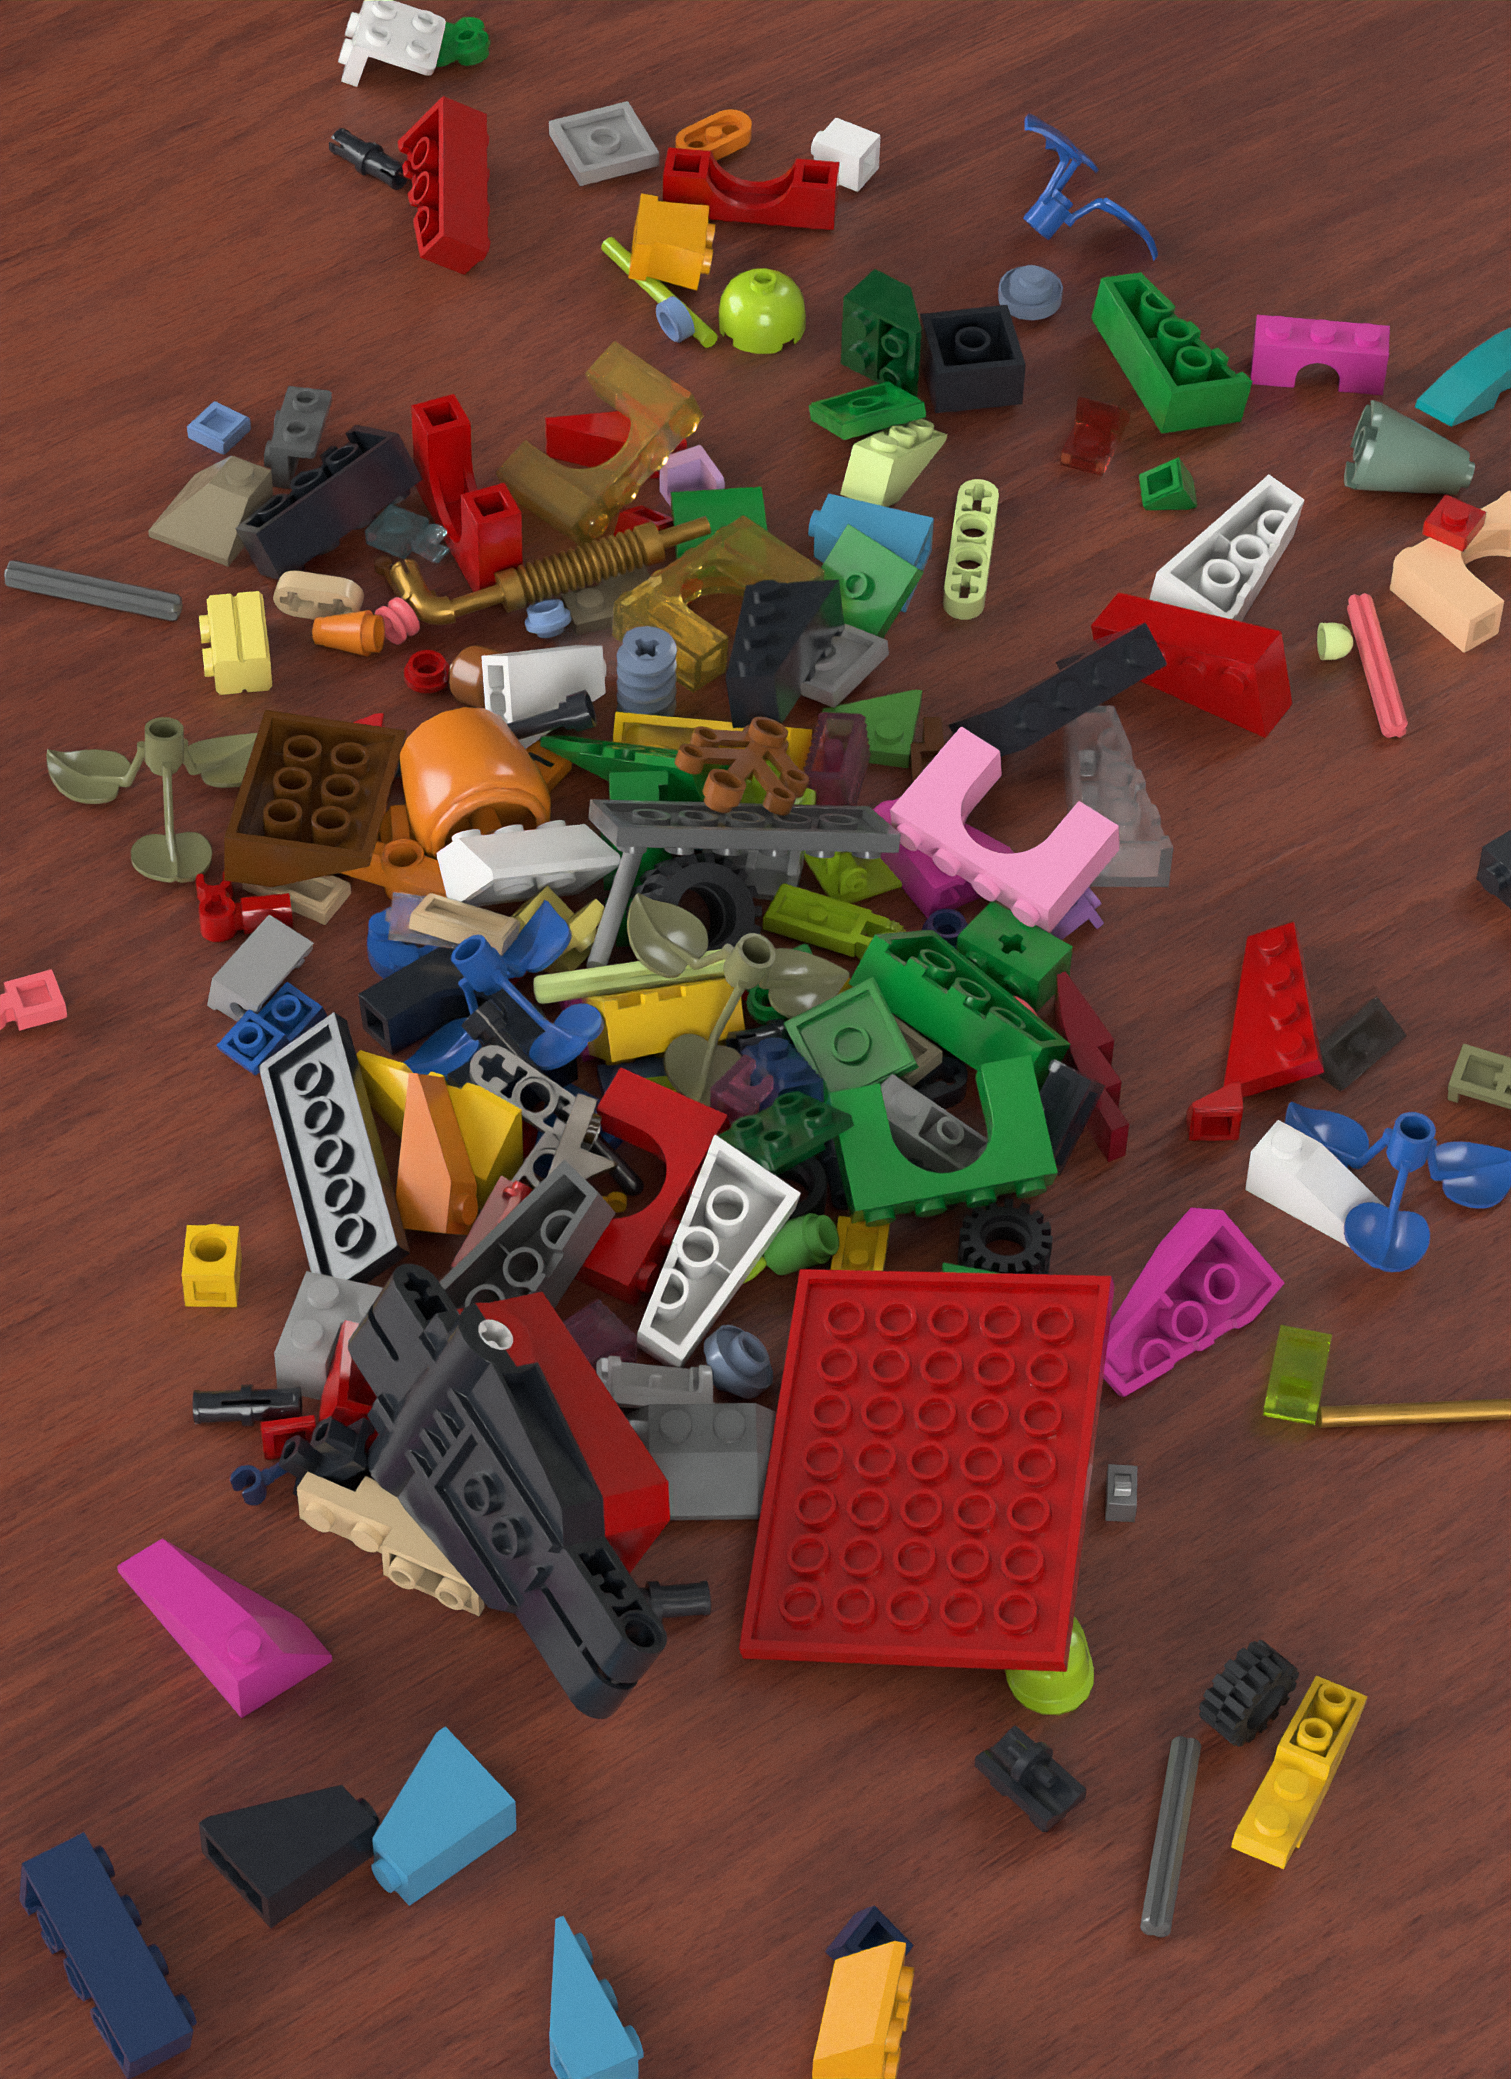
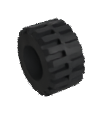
[625,853,762,951]

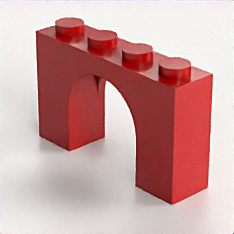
[411,394,523,592]
[574,1067,731,1307]

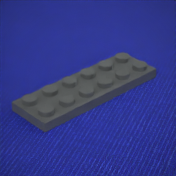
[588,799,901,859]

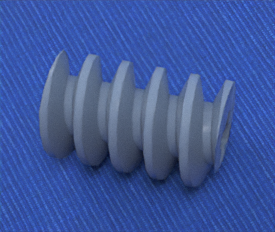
[616,626,677,717]

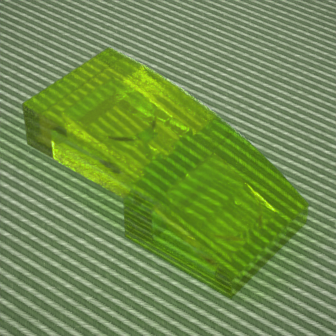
[1263,1325,1332,1426]

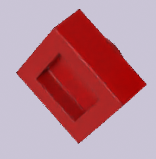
[1422,495,1487,552]

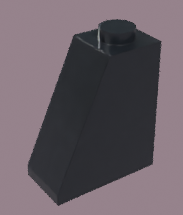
[198,1785,380,1928]

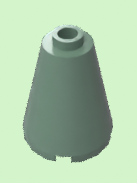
[1344,400,1475,495]

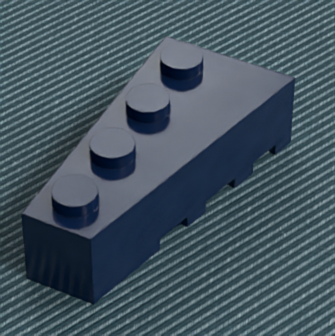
[19,1832,197,2079]

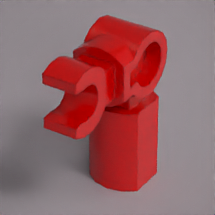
[195,872,293,942]

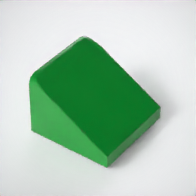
[1139,457,1198,511]

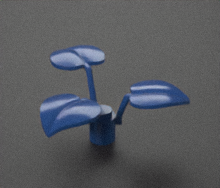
[1023,113,1158,261]
[402,900,605,1081]
[1284,1101,1511,1272]

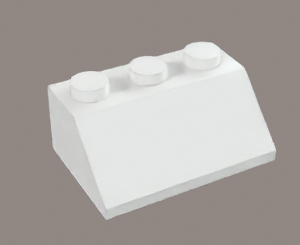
[436,820,621,906]

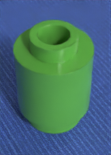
[762,1213,839,1275]

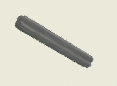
[4,560,183,621]
[1140,1736,1201,1938]

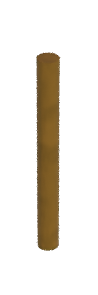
[1318,1398,1511,1428]

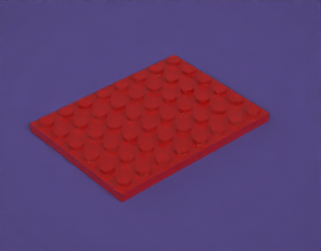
[739,1269,1114,1672]

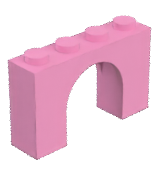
[890,727,1119,933]

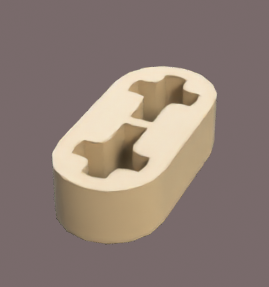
[273,571,364,620]

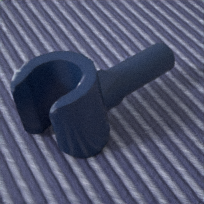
[230,1463,288,1506]

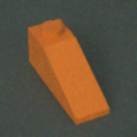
[395,1073,478,1235]

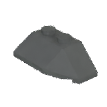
[625,1403,777,1520]

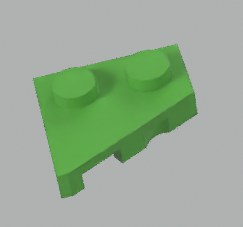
[815,689,922,768]

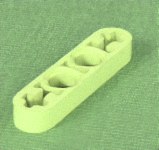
[943,479,999,620]

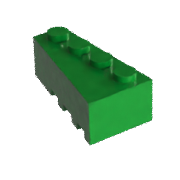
[1091,272,1253,434]
[848,930,1071,1093]

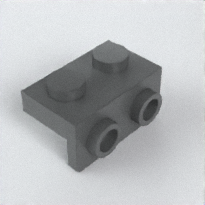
[264,386,332,489]

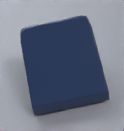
[825,1905,914,1961]

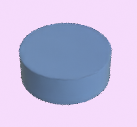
[656,296,695,343]

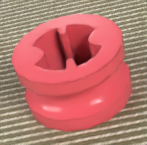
[375,597,420,645]

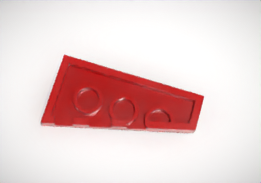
[1223,922,1325,1098]

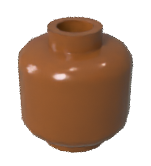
[448,645,504,708]

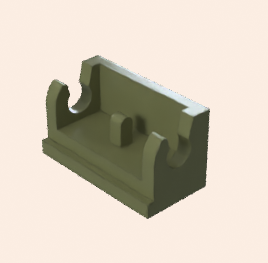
[1447,1043,1511,1109]

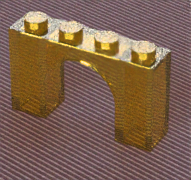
[495,341,704,548]
[612,515,825,693]

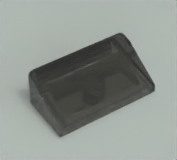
[1317,996,1407,1092]

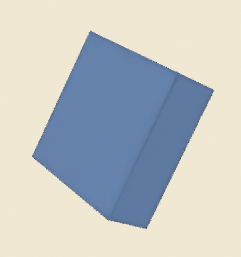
[187,401,251,455]

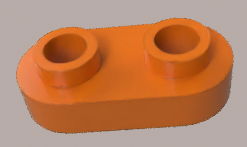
[676,109,752,161]

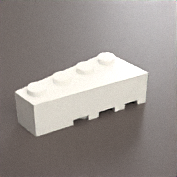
[1149,475,1304,622]
[635,1135,801,1368]

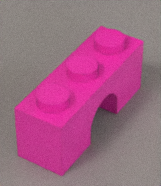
[1250,315,1390,395]

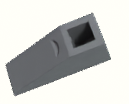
[880,1074,999,1197]

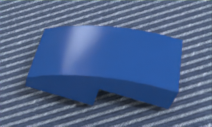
[216,982,327,1075]

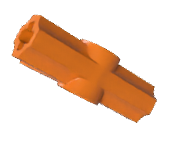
[341,804,447,903]

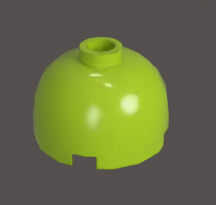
[719,268,806,354]

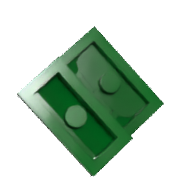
[671,487,771,581]

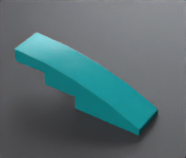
[1415,327,1511,427]

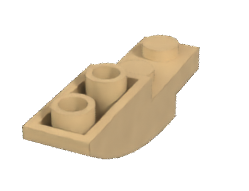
[297,1472,484,1616]

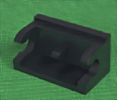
[1039,1059,1106,1176]

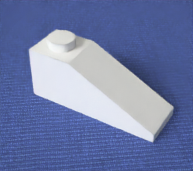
[1245,1120,1385,1247]

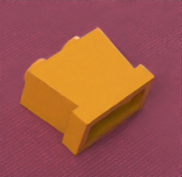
[628,193,715,291]

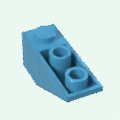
[549,1916,644,2079]

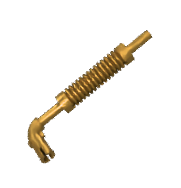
[390,516,711,625]

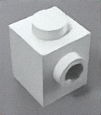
[811,118,880,192]

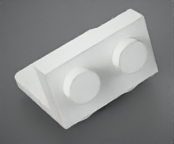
[338,0,446,87]

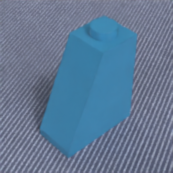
[808,493,934,612]
[371,1726,516,1906]

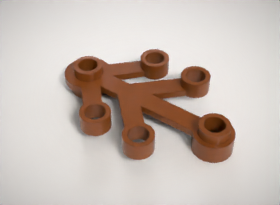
[674,717,810,816]

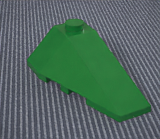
[540,735,731,802]

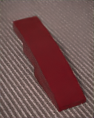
[1054,971,1129,1162]

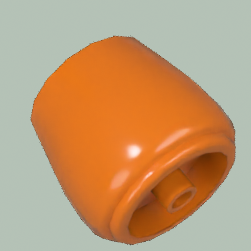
[400,707,551,860]

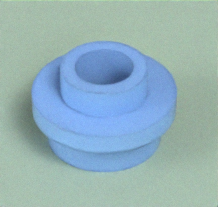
[525,599,572,638]

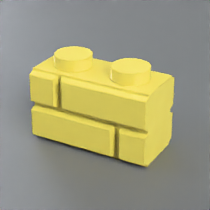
[199,591,272,695]

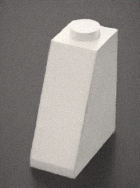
[482,645,607,749]

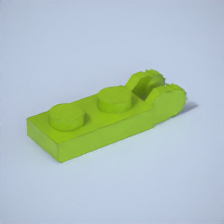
[763,883,906,960]

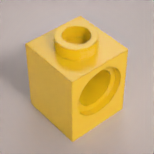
[182,1224,242,1307]

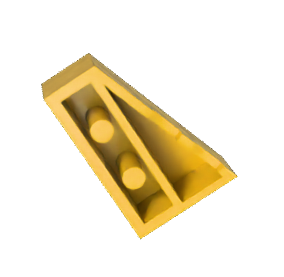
[582,977,745,1065]

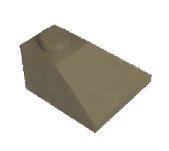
[148,456,273,567]

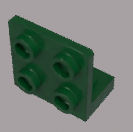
[717,1091,854,1176]

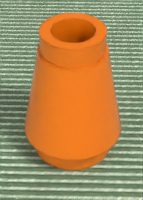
[312,610,385,657]

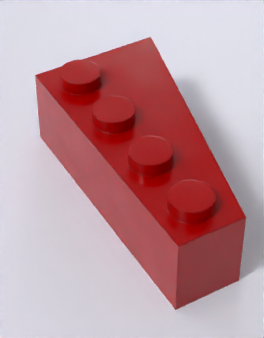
[397,96,491,275]
[1091,592,1293,738]

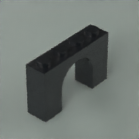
[948,622,1167,757]
[358,941,579,1110]

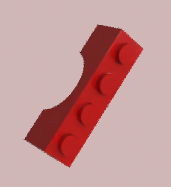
[663,147,840,230]

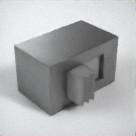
[1105,1464,1137,1522]

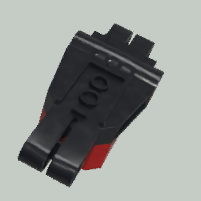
[348,1264,670,1719]

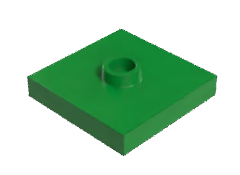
[808,381,926,440]
[813,524,924,638]
[784,977,919,1103]

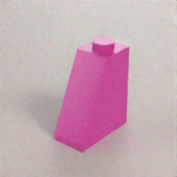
[872,798,1014,919]

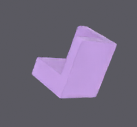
[660,445,725,507]

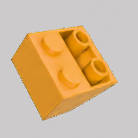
[812,1941,914,2079]

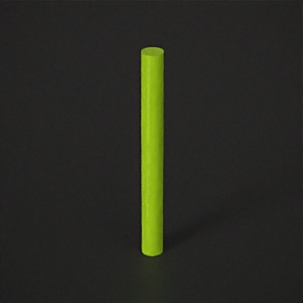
[601,237,718,348]

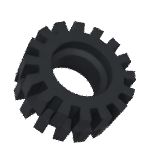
[958,1199,1053,1274]
[1199,1640,1299,1747]

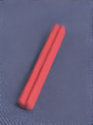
[1347,593,1408,738]

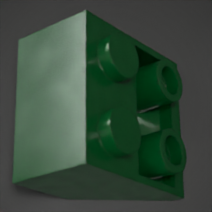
[841,269,922,397]

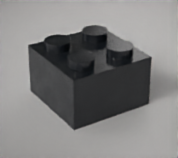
[920,305,1026,413]

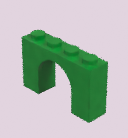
[826,1055,1058,1227]

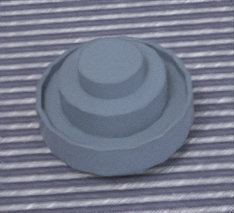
[998,265,1063,320]
[704,1325,773,1399]

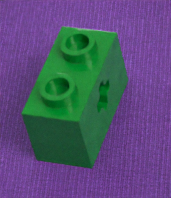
[957,901,1073,1013]

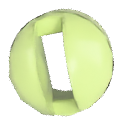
[1317,622,1353,660]

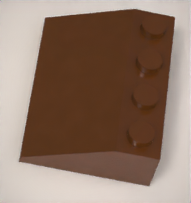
[224,710,407,888]

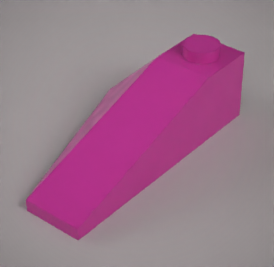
[1103,1208,1285,1397]
[117,1538,332,1718]

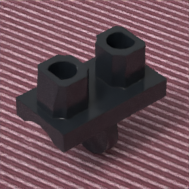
[279,1416,375,1497]
[974,1725,1087,1832]

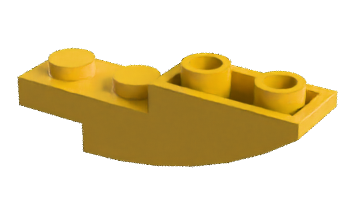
[1231,1676,1368,1869]

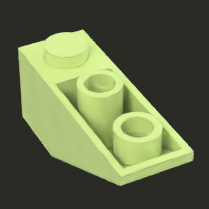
[840,418,947,507]

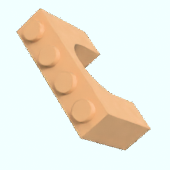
[1390,491,1511,653]

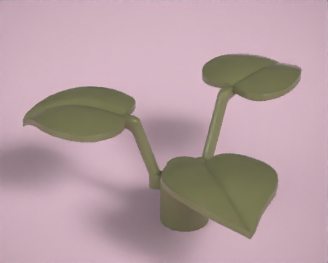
[46,717,257,883]
[627,893,850,1110]

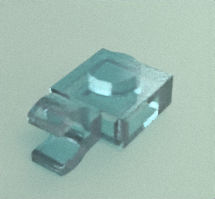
[365,505,449,563]

